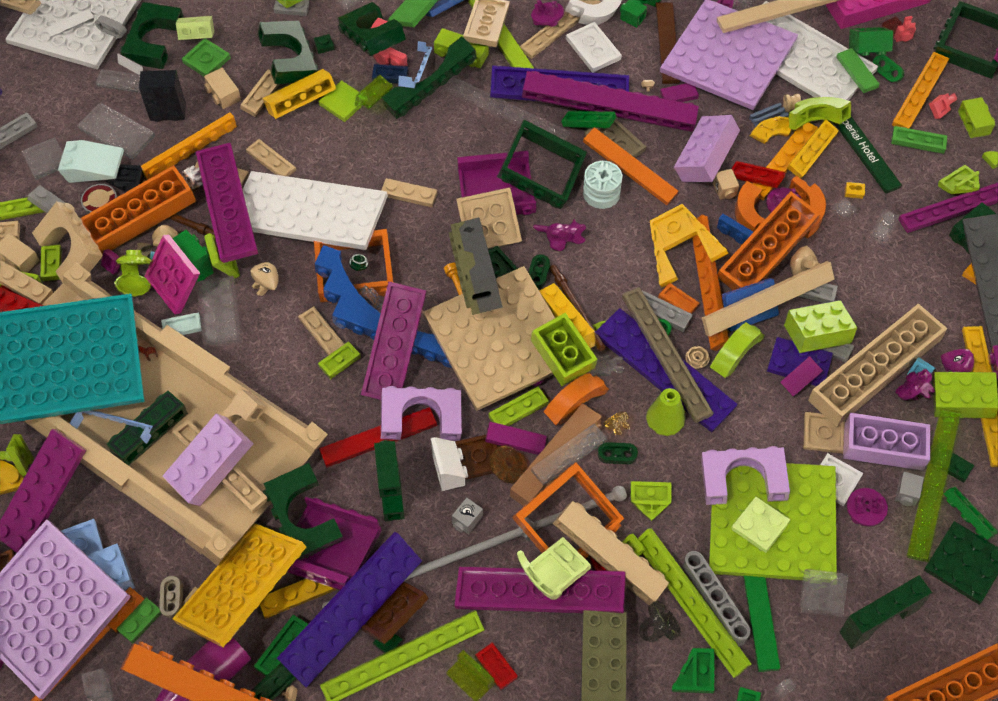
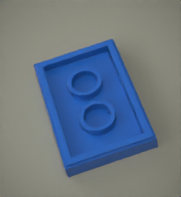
[722,278,779,331]

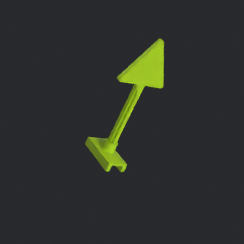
[0,434,35,476]

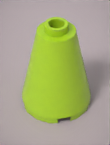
[646,388,686,436]

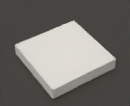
[820,453,863,506]

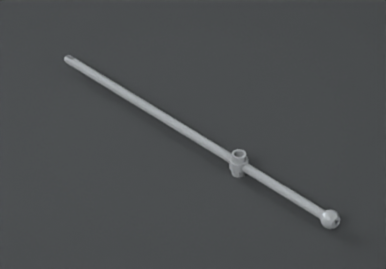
[322,486,627,608]

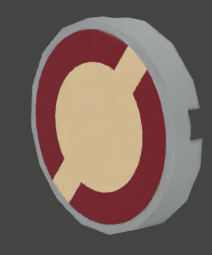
[81,184,117,214]

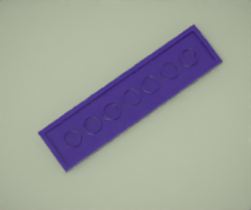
[490,65,629,101]
[595,308,738,432]
[276,532,422,688]

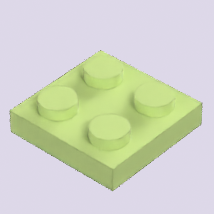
[732,497,790,553]

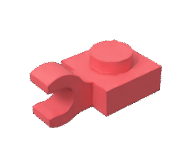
[894,16,916,42]
[929,93,957,119]

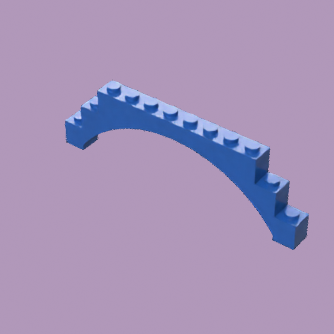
[315,245,452,368]

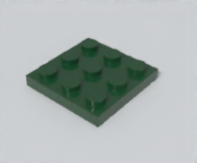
[924,521,998,605]

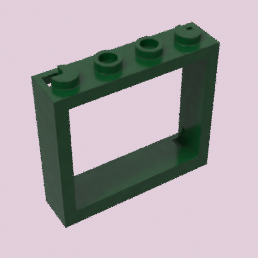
[933,1,998,79]
[497,120,587,209]

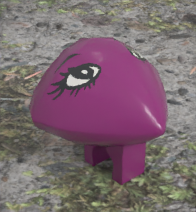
[941,349,974,372]

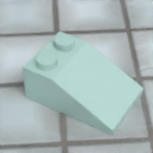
[58,140,124,183]

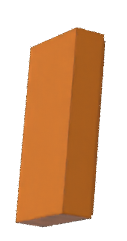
[658,283,700,314]

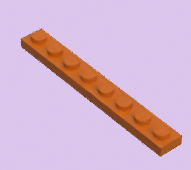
[692,214,729,351]

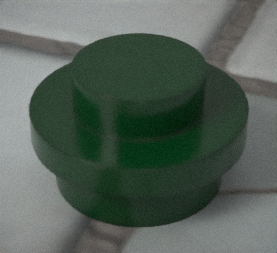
[349,254,368,271]

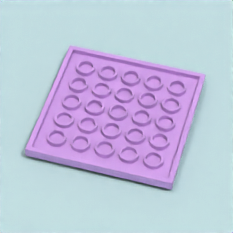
[660,0,798,110]
[0,519,131,699]

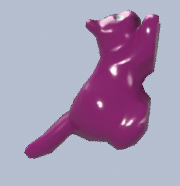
[533,219,586,251]

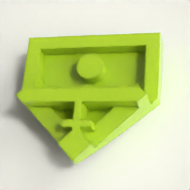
[938,165,980,194]
[630,481,671,521]

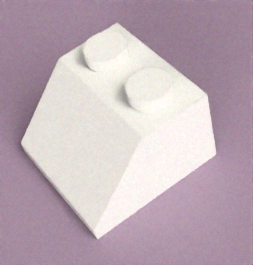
[431,437,468,491]

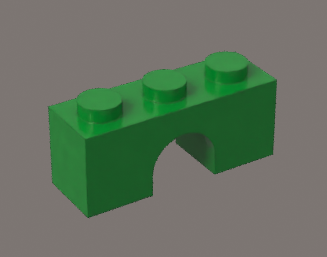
[620,0,660,28]

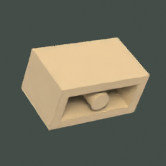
[204,68,241,109]
[0,233,40,273]

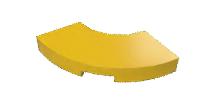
[749,116,791,144]

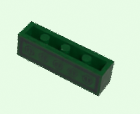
[107,390,188,466]

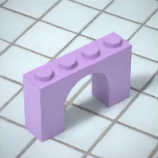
[381,386,462,441]
[701,446,790,505]

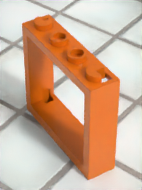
[314,229,393,303]
[512,462,624,559]

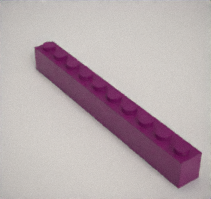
[522,71,699,132]

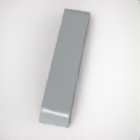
[683,551,750,646]

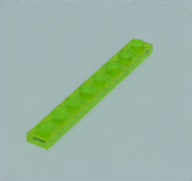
[907,408,961,562]

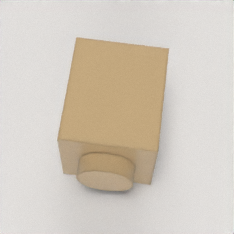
[713,169,739,200]

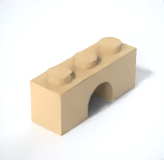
[221,389,267,426]

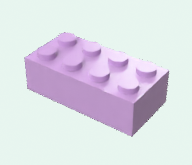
[674,115,740,182]
[843,413,930,471]
[163,414,253,506]

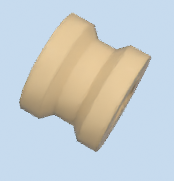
[783,93,801,112]

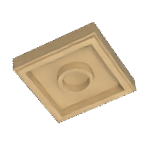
[803,412,845,454]

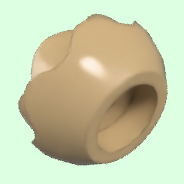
[685,346,710,369]

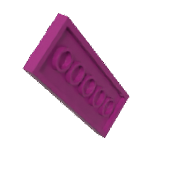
[361,282,427,400]
[0,429,87,552]

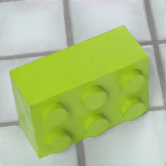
[784,300,857,353]
[530,313,598,386]
[932,372,998,418]

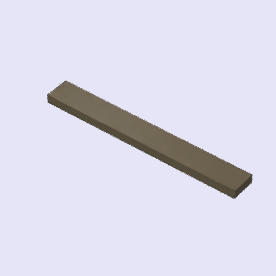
[622,287,713,423]

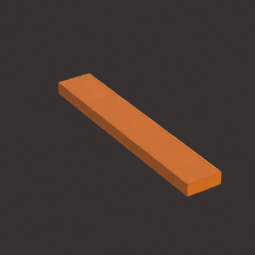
[583,127,678,205]

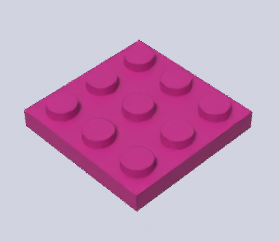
[145,235,200,315]

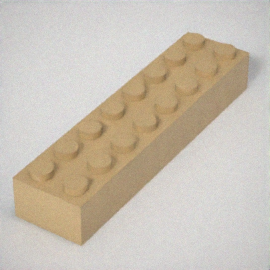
[808,304,947,427]

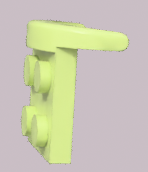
[517,537,591,600]

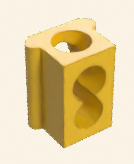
[845,182,865,199]

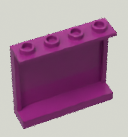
[457,151,536,215]
[287,497,382,590]

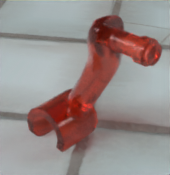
[138,345,158,361]

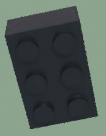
[139,70,186,122]

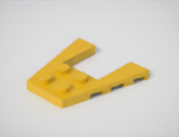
[650,204,729,288]

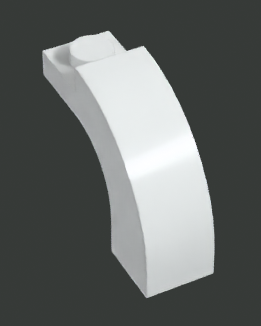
[565,0,622,25]

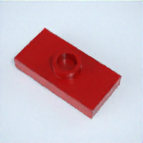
[475,642,518,691]

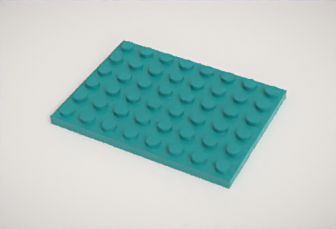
[0,294,145,424]

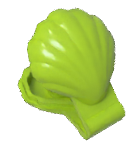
[114,250,152,297]

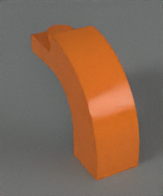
[789,176,826,239]
[735,181,765,232]
[544,373,609,425]

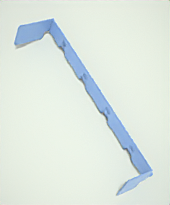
[398,41,432,88]
[70,410,153,444]

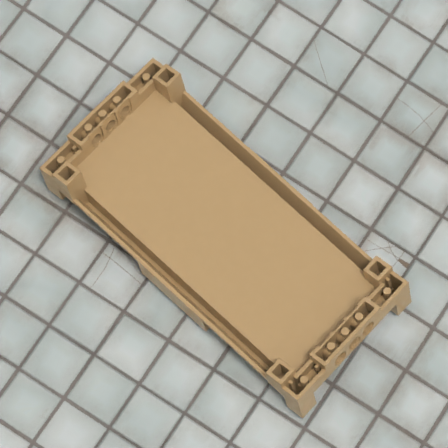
[24,262,328,566]

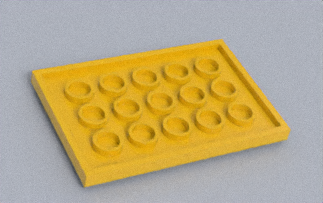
[172,523,306,647]

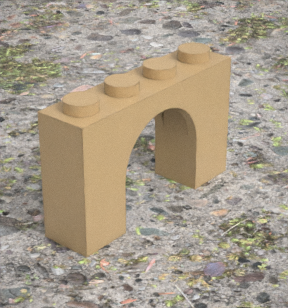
[32,201,103,283]

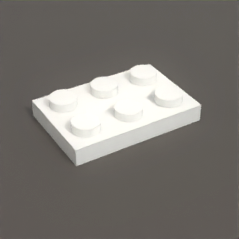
[566,22,622,73]

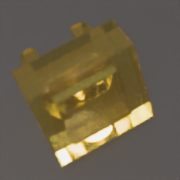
[603,411,630,435]

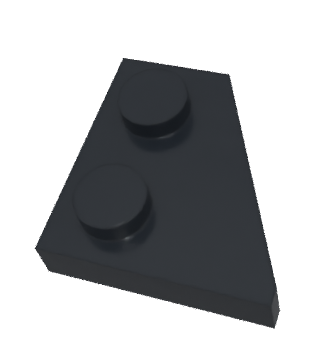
[106,164,144,192]

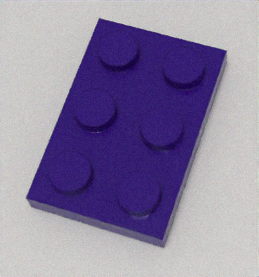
[767,337,833,386]

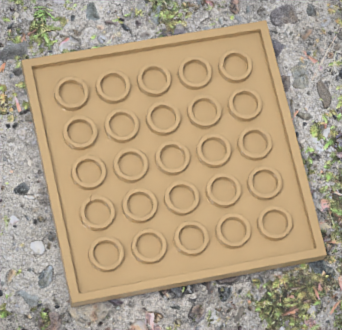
[423,266,555,411]

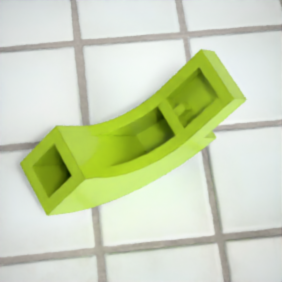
[789,97,851,130]
[710,322,765,378]

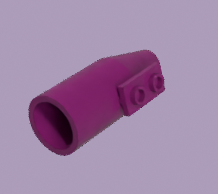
[155,637,251,701]

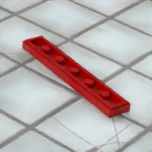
[319,407,437,468]

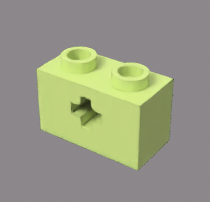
[176,16,214,40]

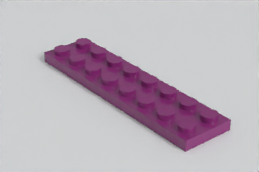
[196,143,258,263]
[454,567,626,613]

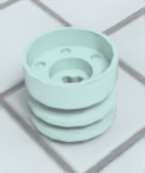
[583,160,623,209]

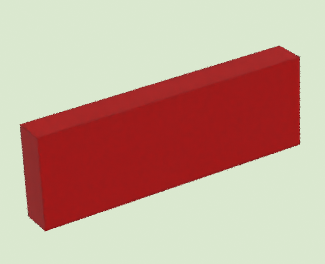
[731,161,785,188]

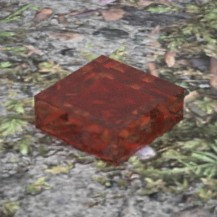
[882,16,903,36]

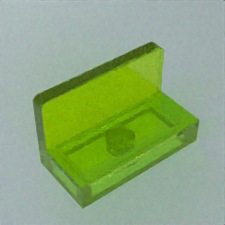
[355,75,393,110]
[446,650,494,701]

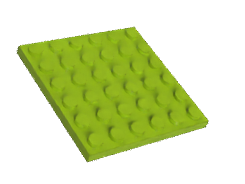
[709,463,837,583]

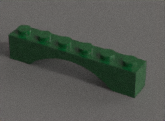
[382,36,477,119]

